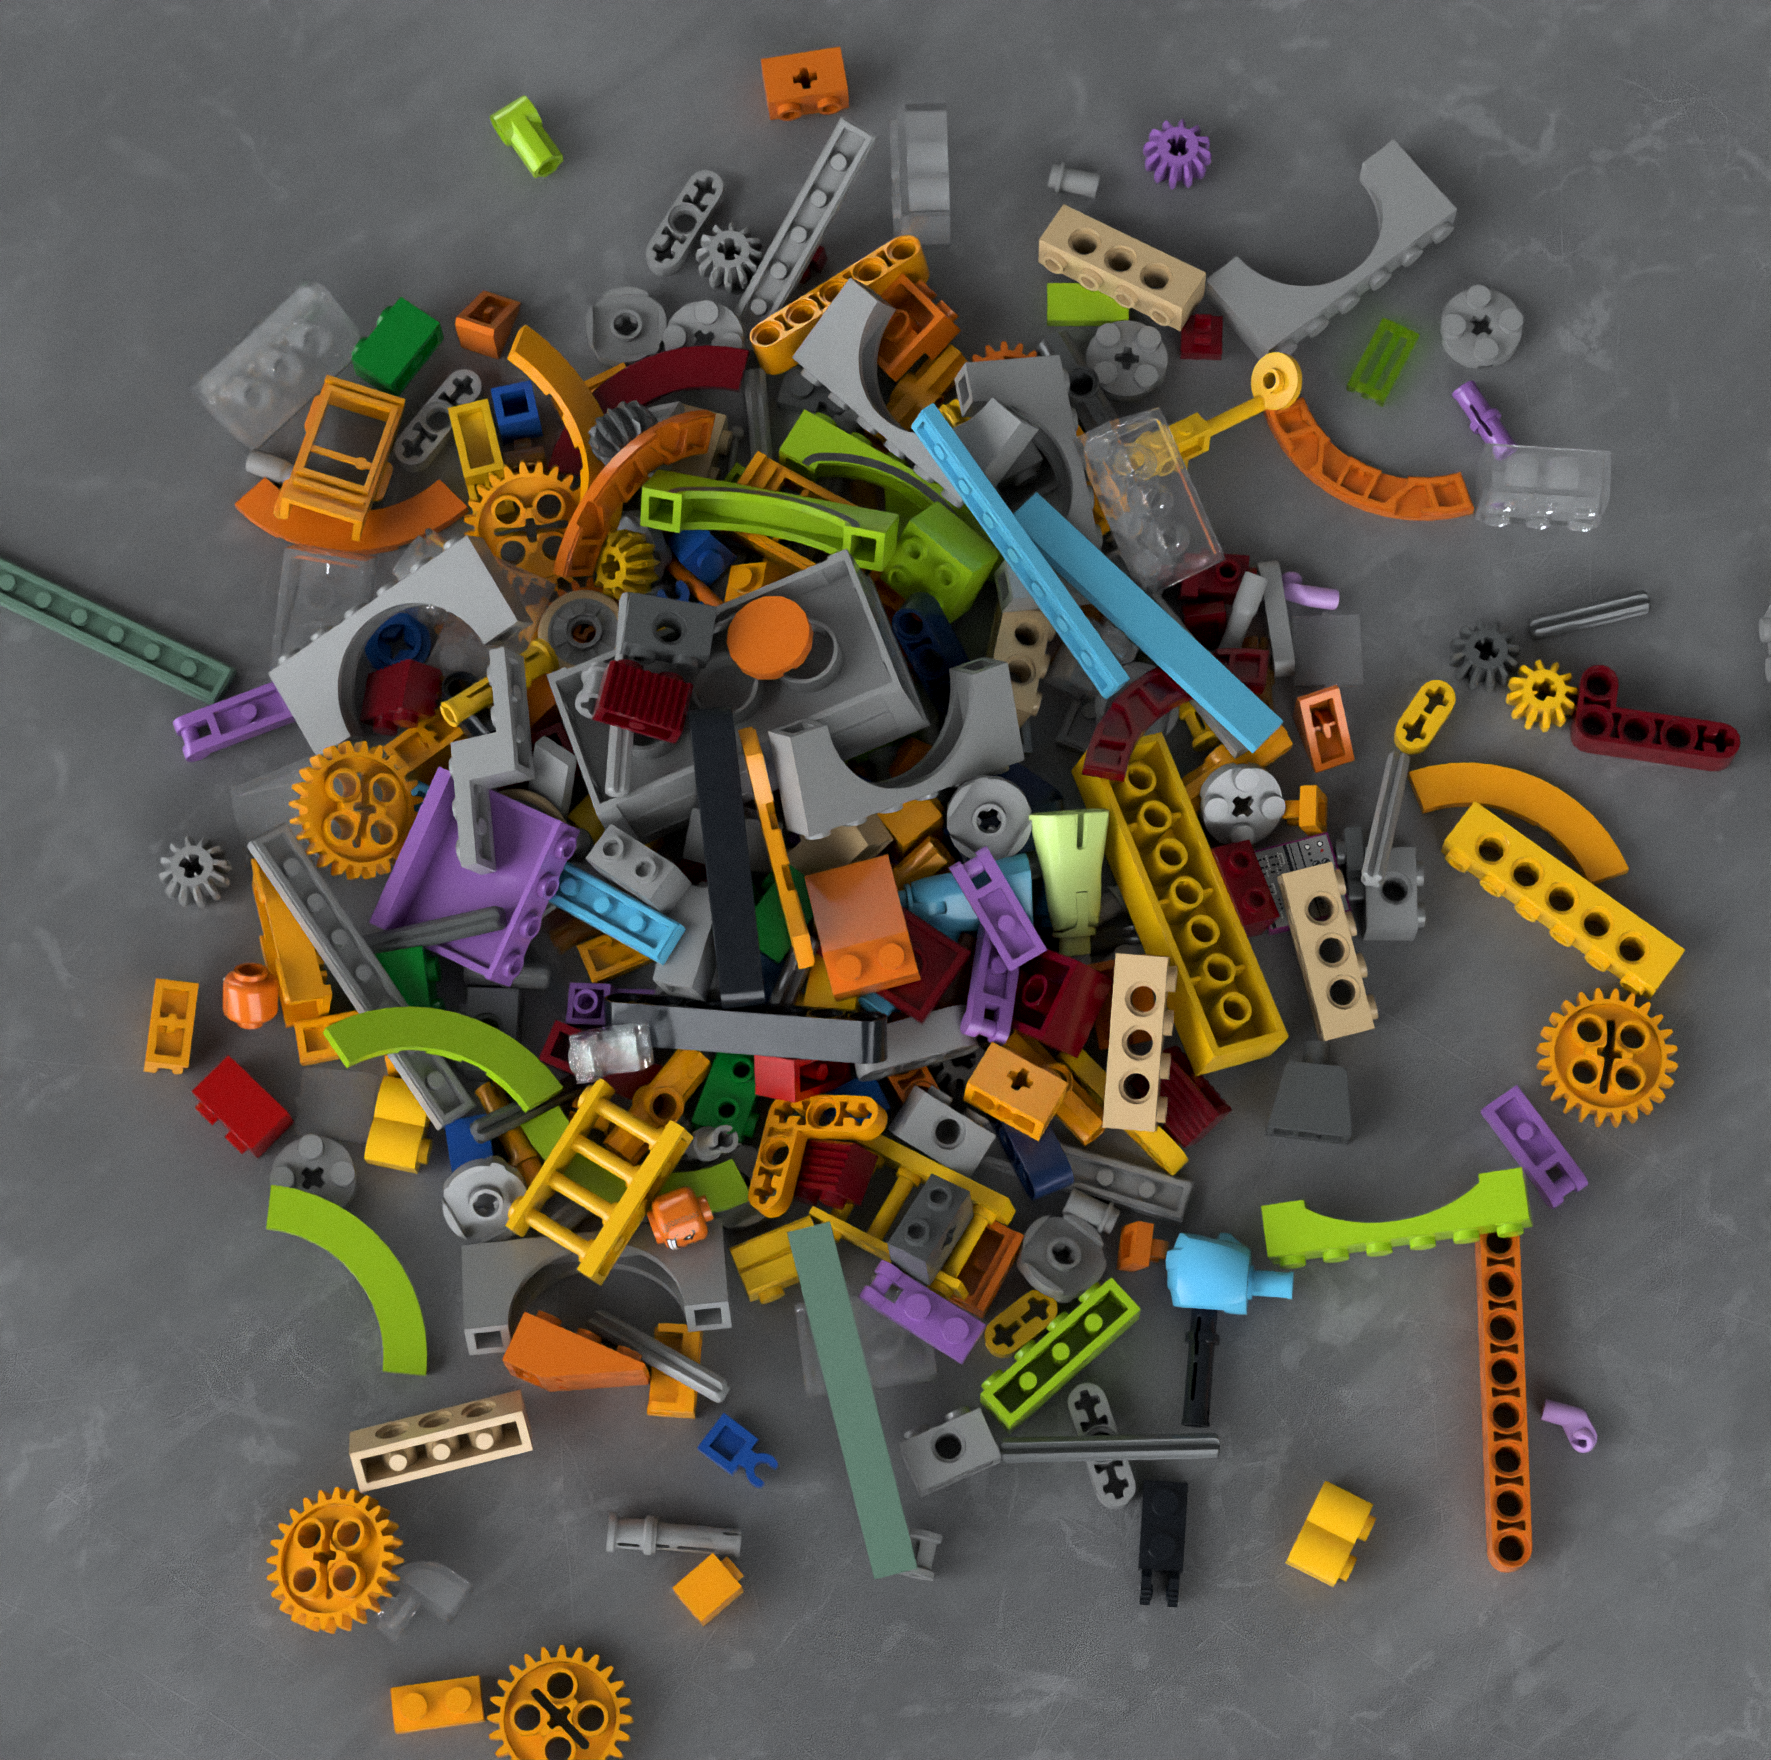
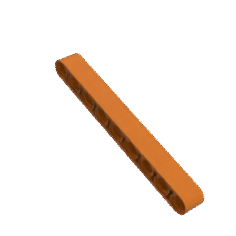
[1475,1232,1532,1573]

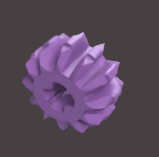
[1143,118,1212,190]

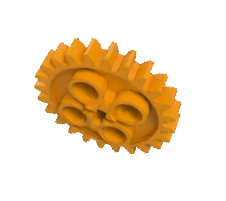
[464,460,581,596]
[289,741,424,880]
[1536,988,1678,1128]
[266,1487,404,1634]
[487,1645,634,1760]

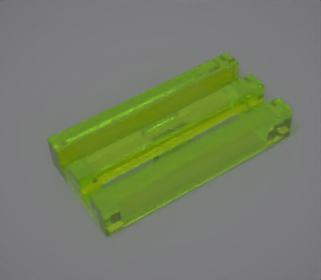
[1346,317,1420,407]

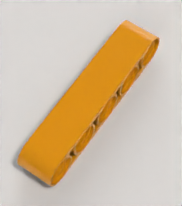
[749,235,930,375]

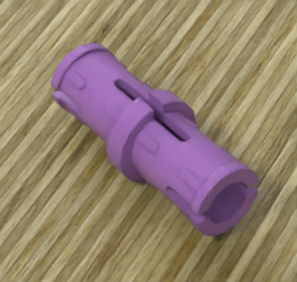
[1452,380,1519,462]

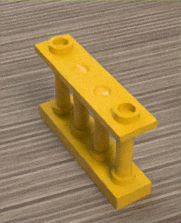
[505,1077,694,1286]
[809,1134,1016,1301]

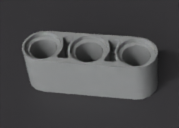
[854,1005,980,1082]

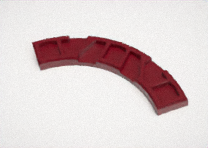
[547,345,750,479]
[1081,648,1270,782]

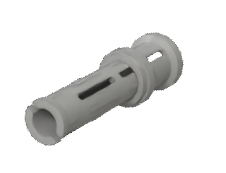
[606,1512,742,1557]

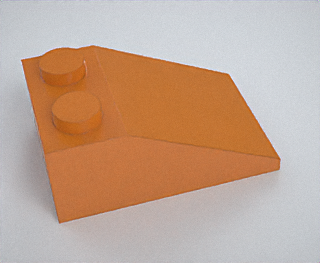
[804,854,921,1002]

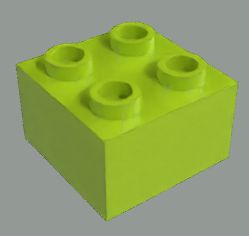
[879,501,1001,624]

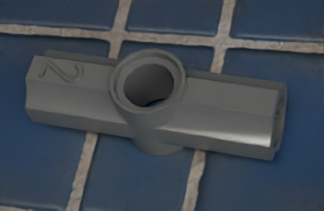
[1035,331,1126,450]

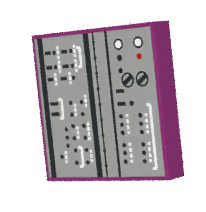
[1254,832,1352,936]

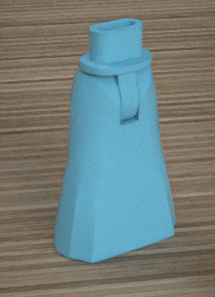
[898,853,1034,932]

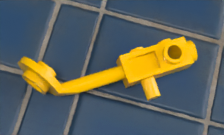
[1124,352,1302,482]

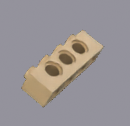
[1038,204,1206,331]
[985,597,1056,728]
[1277,862,1378,1041]
[1102,953,1178,1132]
[349,1389,533,1493]

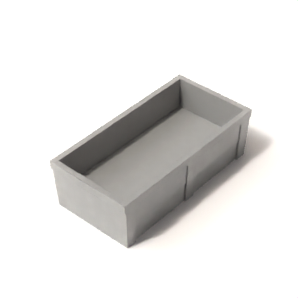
[546,549,931,845]

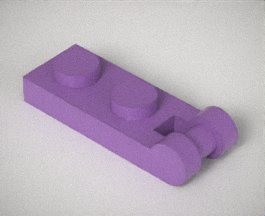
[173,682,295,762]
[948,846,1047,972]
[960,924,1020,1046]
[1480,1085,1588,1209]
[858,1260,986,1364]

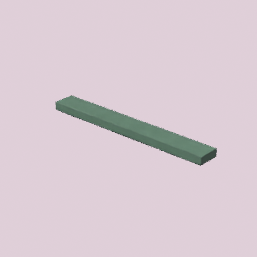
[0,557,237,705]
[787,1221,918,1580]

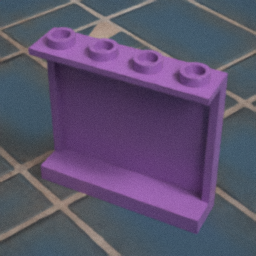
[369,766,580,987]

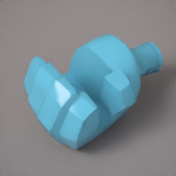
[1165,1233,1294,1315]

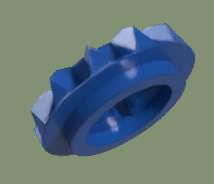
[364,612,431,670]

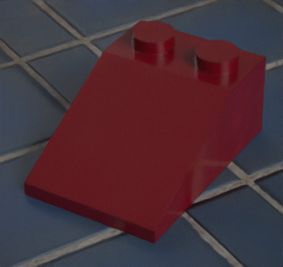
[984,949,1114,1058]

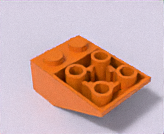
[502,1310,651,1392]

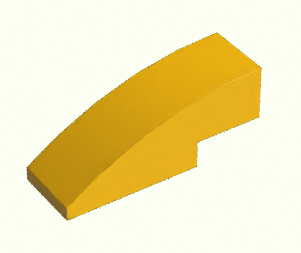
[448,398,517,533]

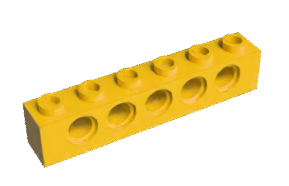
[1440,801,1685,1000]

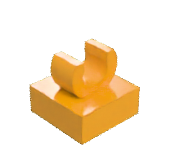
[1281,785,1328,837]

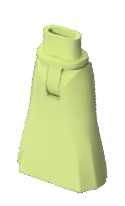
[1028,808,1109,956]

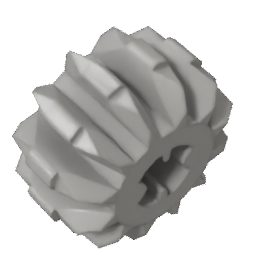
[695,221,765,294]
[158,835,232,908]

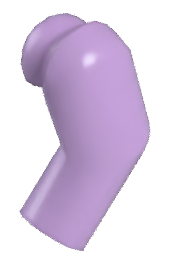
[1281,572,1339,610]
[1540,1399,1597,1453]

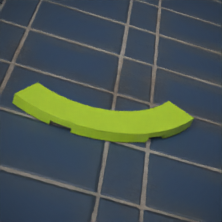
[323,1006,563,1113]
[520,1105,749,1217]
[266,1185,427,1376]

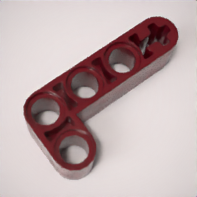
[1570,665,1741,771]

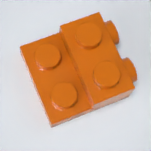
[877,273,961,382]

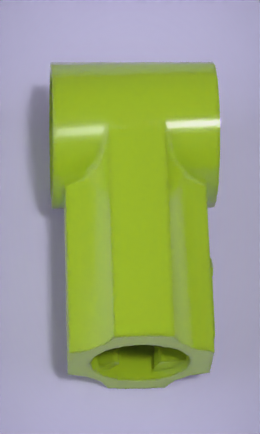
[490,95,564,178]

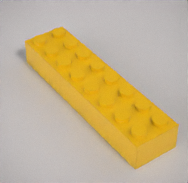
[1071,732,1289,1076]

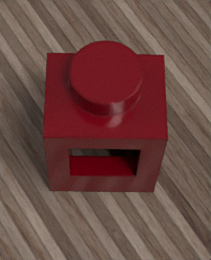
[1195,549,1257,605]

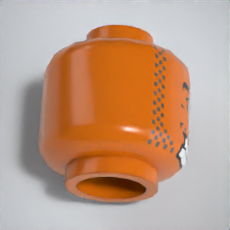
[222,963,279,1030]
[646,1186,714,1250]

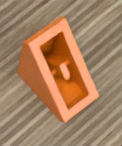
[455,290,521,360]
[1292,684,1355,773]

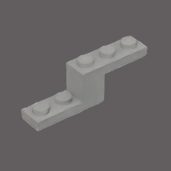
[449,647,535,875]

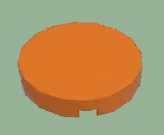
[726,596,814,680]

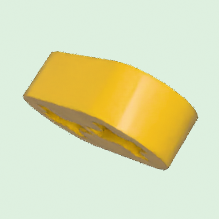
[1394,680,1456,755]
[984,1290,1058,1358]

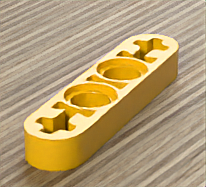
[1056,1049,1189,1176]

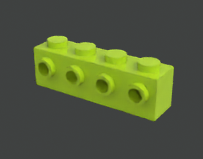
[980,1277,1141,1435]

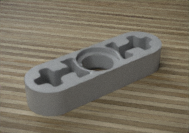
[646,170,724,277]
[394,369,484,473]
[1256,560,1295,678]
[1067,1383,1136,1509]

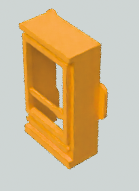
[273,374,406,542]
[720,451,866,578]
[251,858,333,1028]

